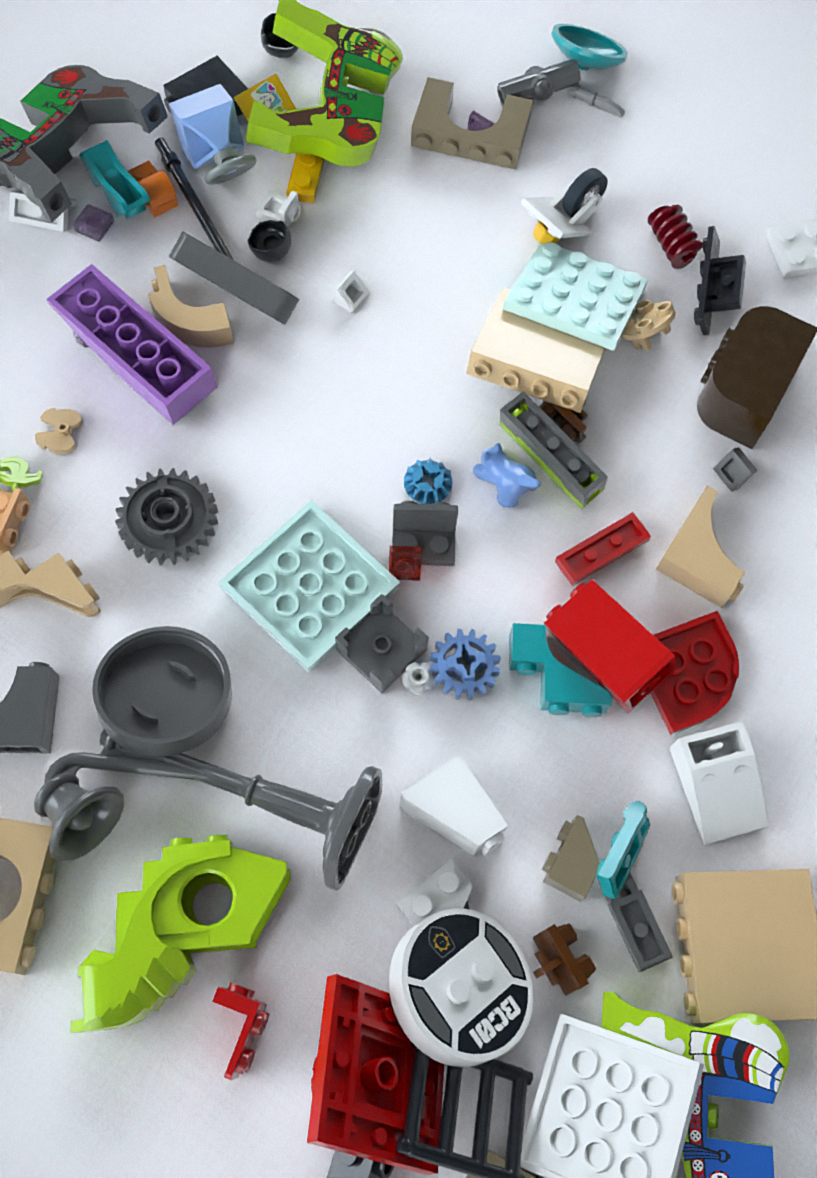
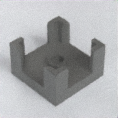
[335,594,429,693]

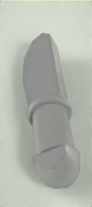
[569,84,625,118]

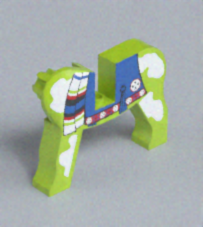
[601,992,790,1178]

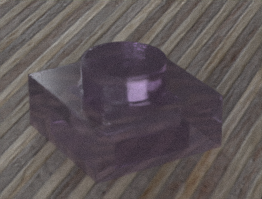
[73,204,114,242]

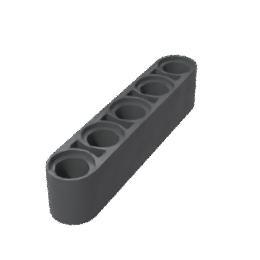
[169,231,300,325]

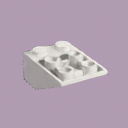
[670,721,769,845]

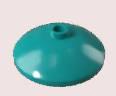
[551,24,628,71]

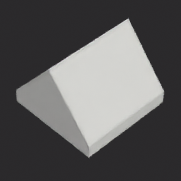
[332,270,369,312]

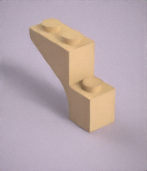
[0,551,101,617]

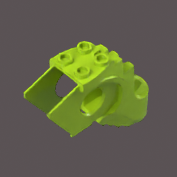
[70,835,291,1033]

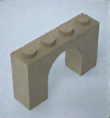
[411,77,533,170]

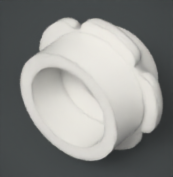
[402,662,434,694]

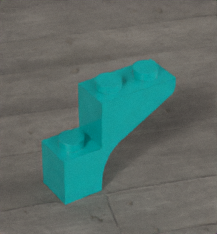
[79,140,151,219]
[509,623,612,717]

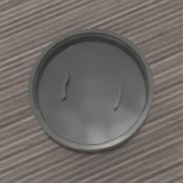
[92,626,232,757]

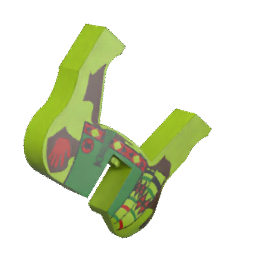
[245,0,403,167]

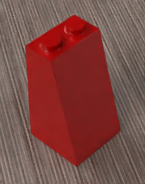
[544,579,676,714]

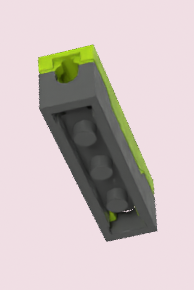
[500,391,608,509]

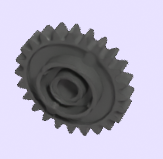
[115,468,218,566]

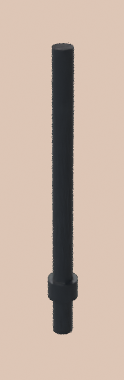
[155,137,235,261]

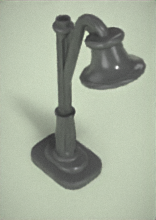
[34,729,382,891]

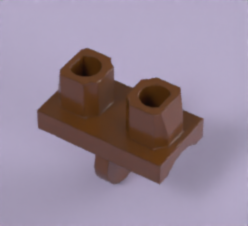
[539,400,588,444]
[532,923,596,996]

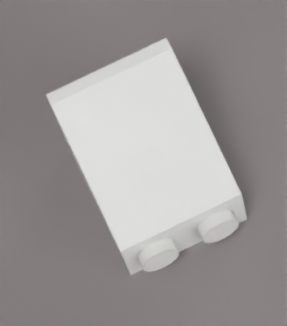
[400,755,509,856]

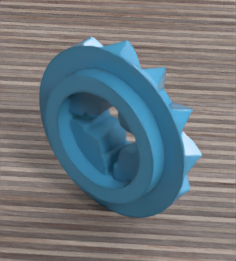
[404,457,453,505]

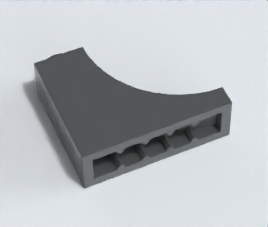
[0,662,60,754]

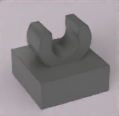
[713,447,758,492]

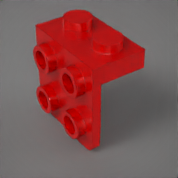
[212,982,270,1080]

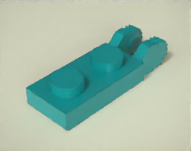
[596,801,650,899]

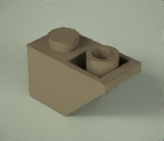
[542,815,600,902]

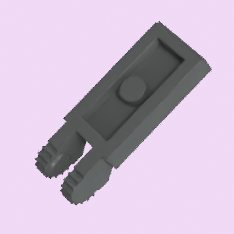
[598,873,673,973]

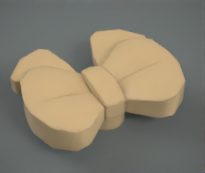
[35,408,83,455]

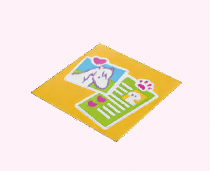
[234,73,297,122]

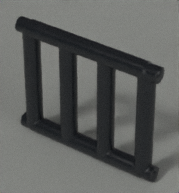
[396,1042,533,1178]

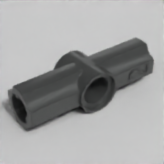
[497,59,581,107]

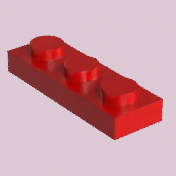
[555,512,651,587]

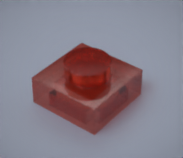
[389,546,422,581]

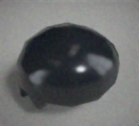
[261,13,298,58]
[247,220,291,262]

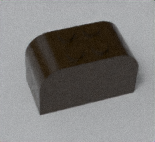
[697,306,817,449]

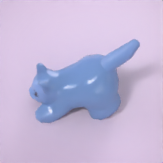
[473,443,541,508]

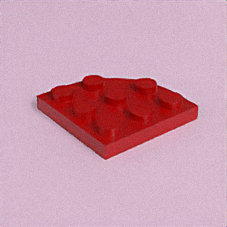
[650,610,739,735]

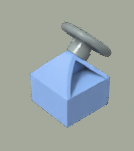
[169,84,257,185]

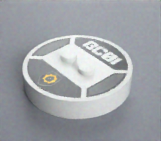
[389,908,533,1067]

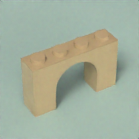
[0,818,55,975]

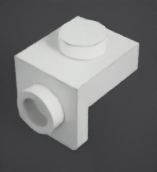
[255,190,301,228]

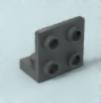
[392,501,458,566]

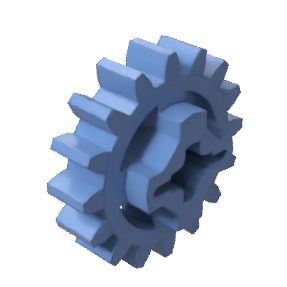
[430,629,501,701]

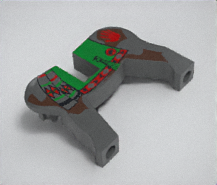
[0,65,168,222]

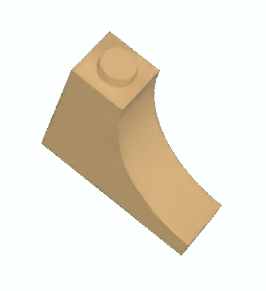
[656,485,745,608]

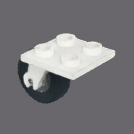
[521,168,608,239]

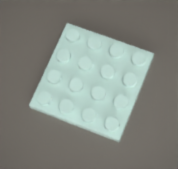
[502,242,648,351]
[219,500,400,673]

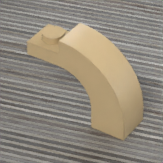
[148,265,234,348]

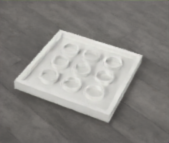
[520,1013,704,1178]

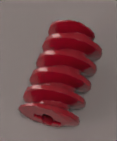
[647,204,703,269]

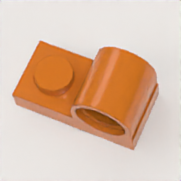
[127,160,179,218]

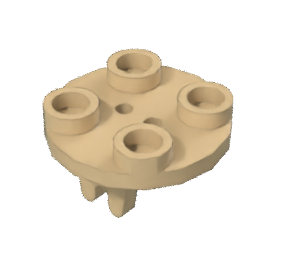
[621,299,676,351]

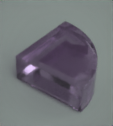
[467,110,494,131]

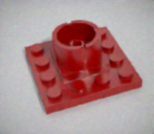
[307,974,445,1175]

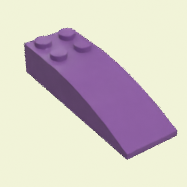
[46,264,217,425]

